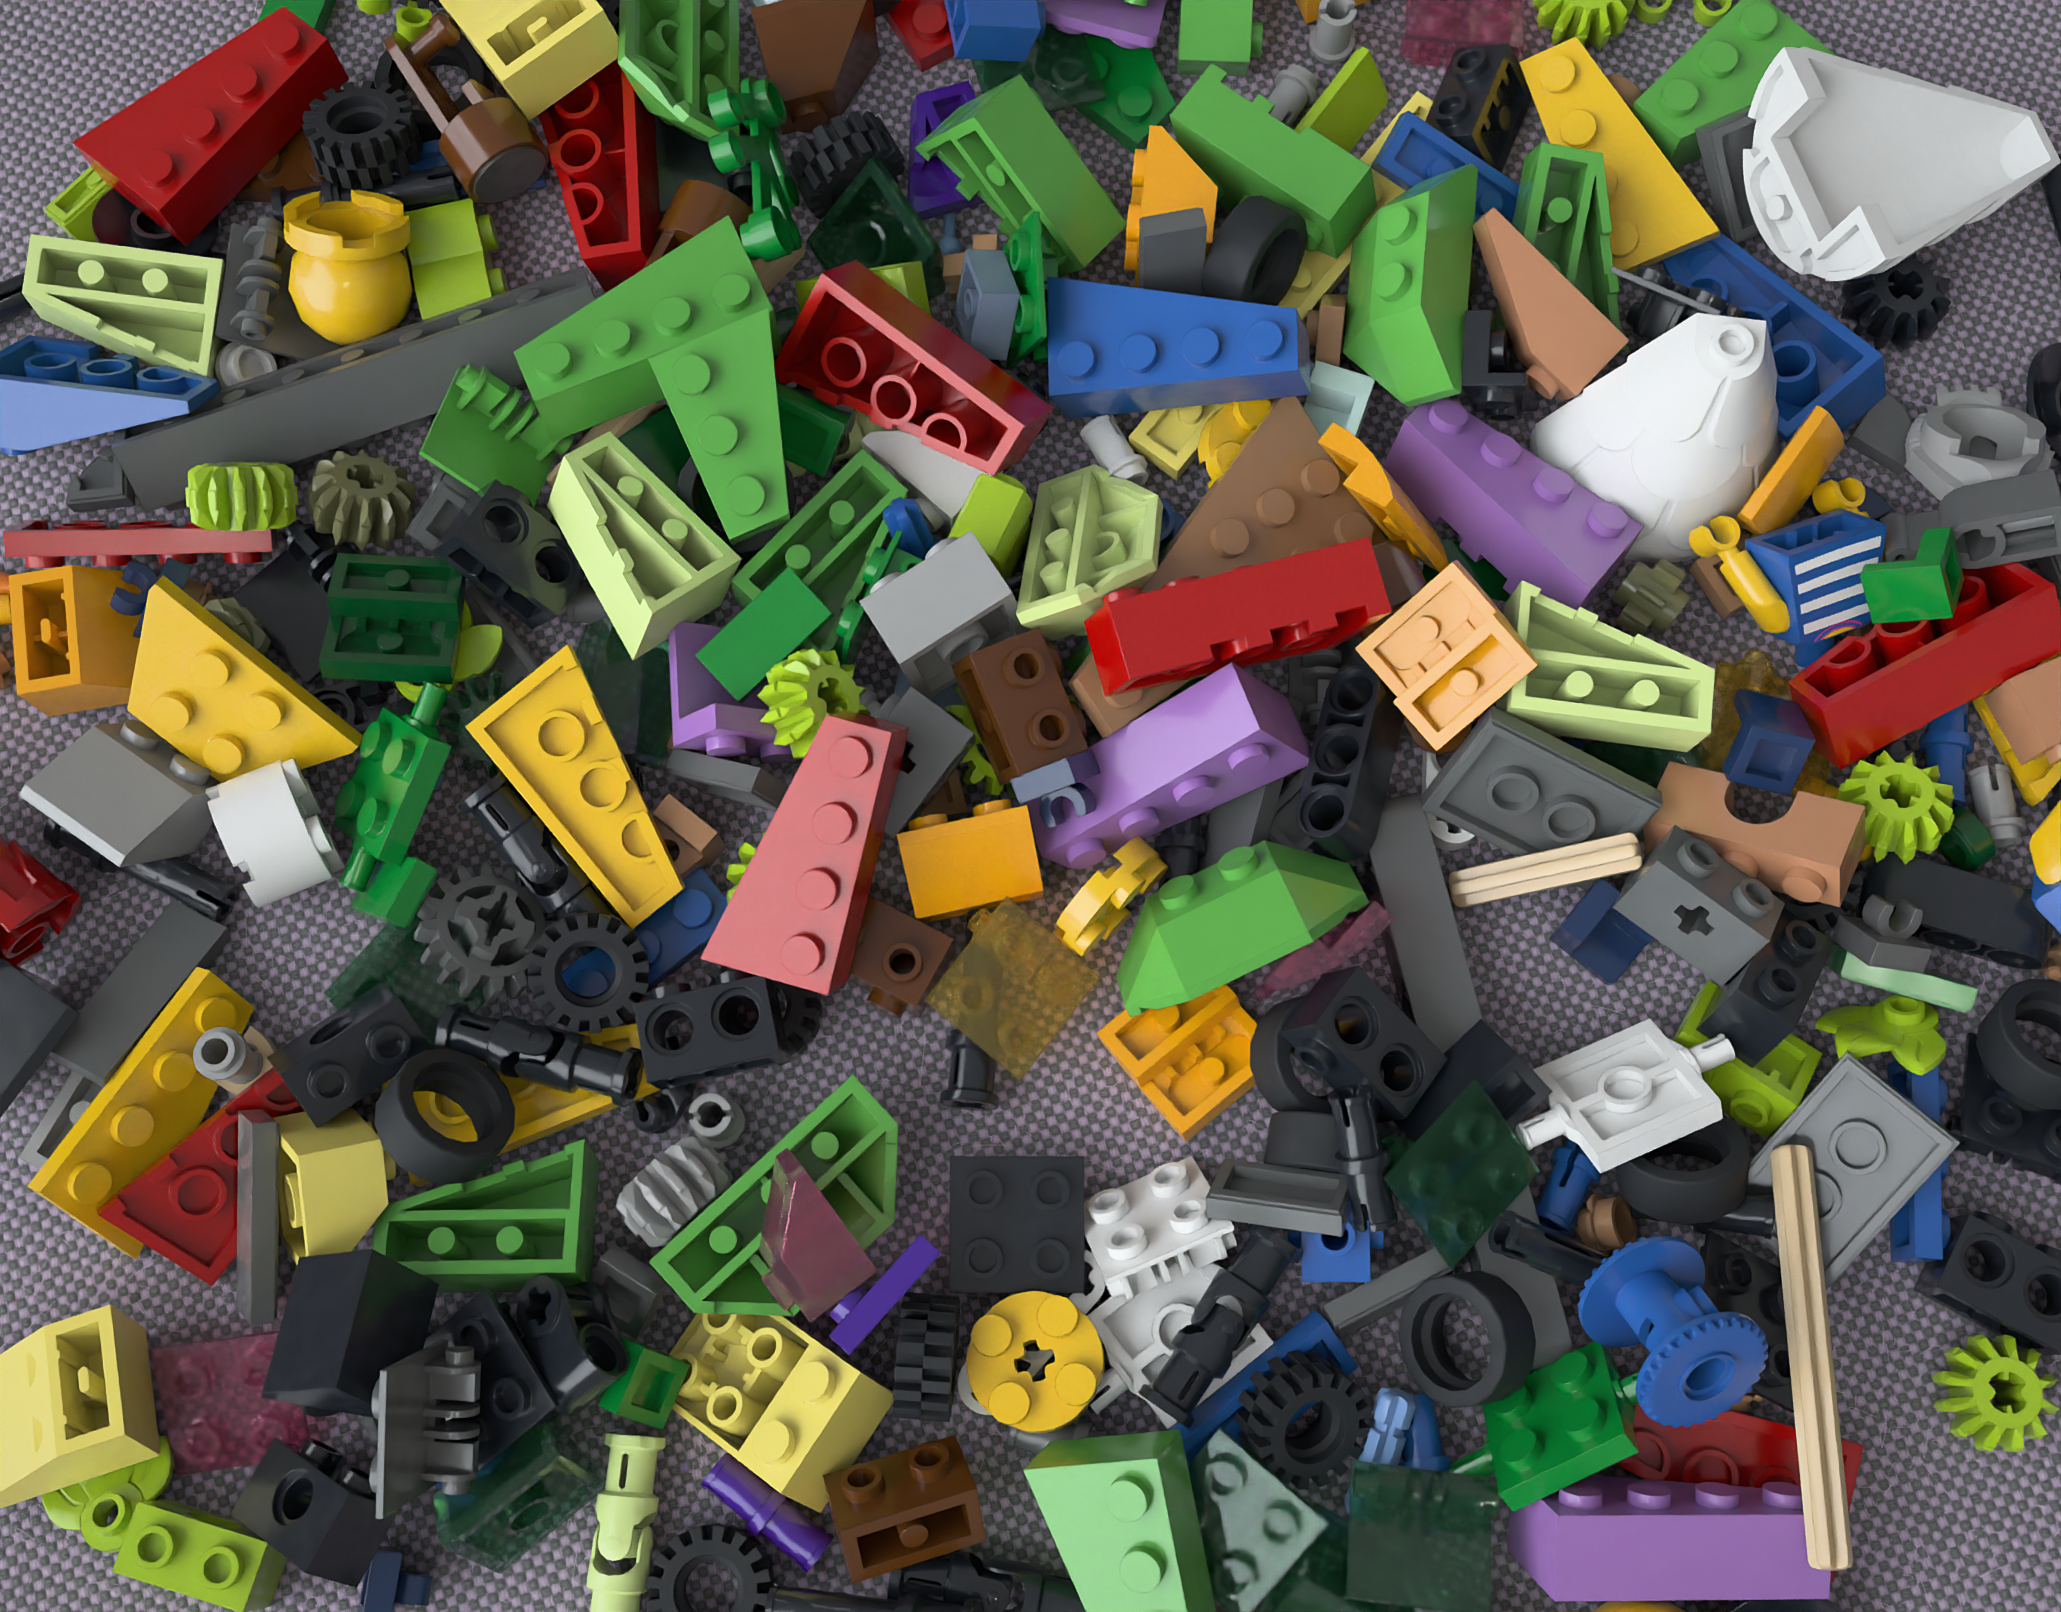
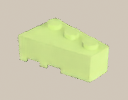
[22,234,227,389]
[547,431,742,660]
[1496,580,1715,752]

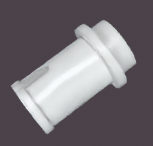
[1080,415,1148,486]

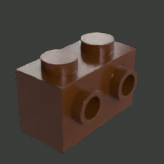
[951,627,1088,786]
[839,895,957,1019]
[823,1435,987,1584]

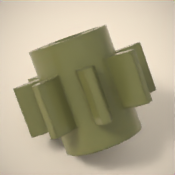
[1611,557,1692,635]

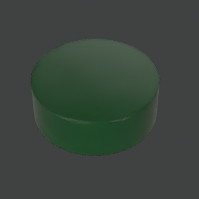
[1937,806,1996,872]

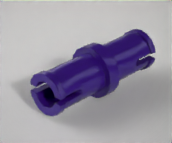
[700,1452,834,1574]

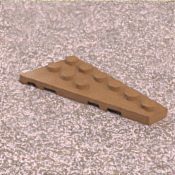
[1067,396,1387,738]

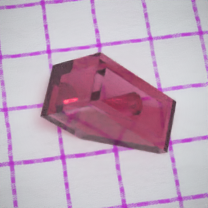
[759,1148,878,1323]

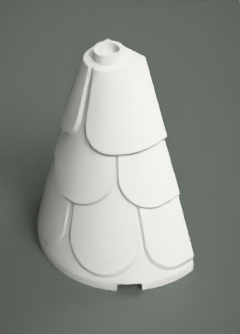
[1743,46,2061,281]
[1530,313,1781,563]

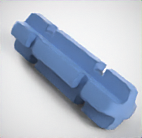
[1345,1387,1416,1523]

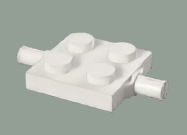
[1516,1018,1735,1173]
[1087,1251,1274,1429]

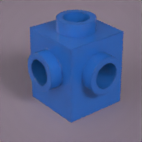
[1287,1211,1384,1282]

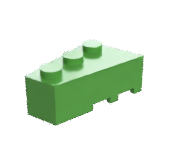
[1177,0,1263,77]
[1631,0,1837,170]
[1169,63,1377,259]
[914,74,1127,278]
[1494,142,1627,355]
[648,307,790,546]
[731,448,908,653]
[372,1139,600,1293]

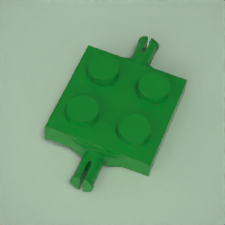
[333,680,452,892]
[1449,1341,1640,1512]

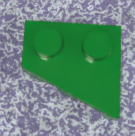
[1049,34,1176,154]

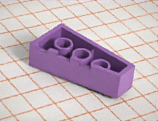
[1383,398,1644,611]
[1022,662,1311,870]
[1507,1475,1831,1601]

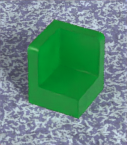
[1860,527,1964,624]
[598,1334,690,1430]

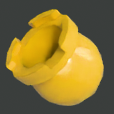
[283,190,413,345]

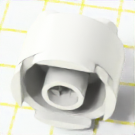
[206,758,345,908]

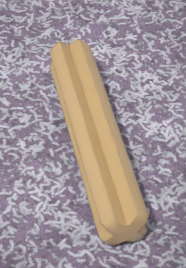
[1448,832,1643,908]

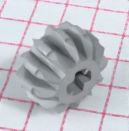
[615,1136,733,1247]

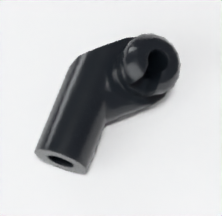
[632,1036,694,1134]

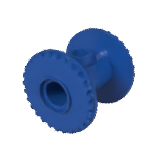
[1577,1234,1768,1428]

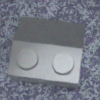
[859,531,1029,699]
[19,720,221,867]

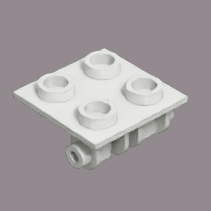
[1084,1156,1237,1300]

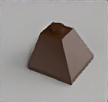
[751,0,880,135]

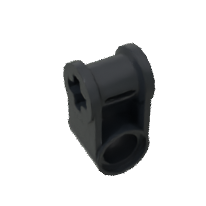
[516,1275,630,1415]

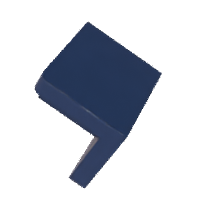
[1722,689,1816,795]
[1549,878,1655,985]

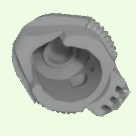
[1904,384,2055,503]

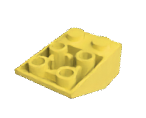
[439,0,619,121]
[0,1304,161,1509]
[669,1313,894,1513]

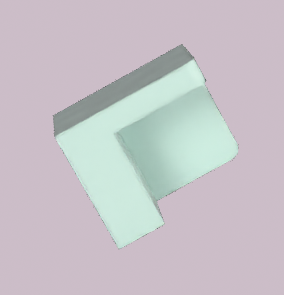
[1303,360,1375,438]

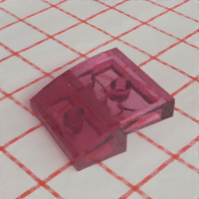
[1250,900,1395,1003]

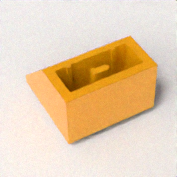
[1124,125,1218,297]
[9,565,159,717]
[896,799,1044,924]

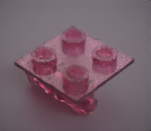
[1399,0,1524,68]
[150,1331,310,1475]

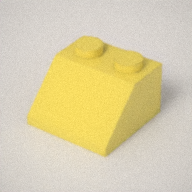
[273,1106,396,1265]

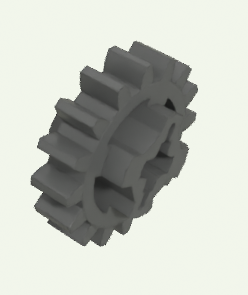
[414,862,552,1003]

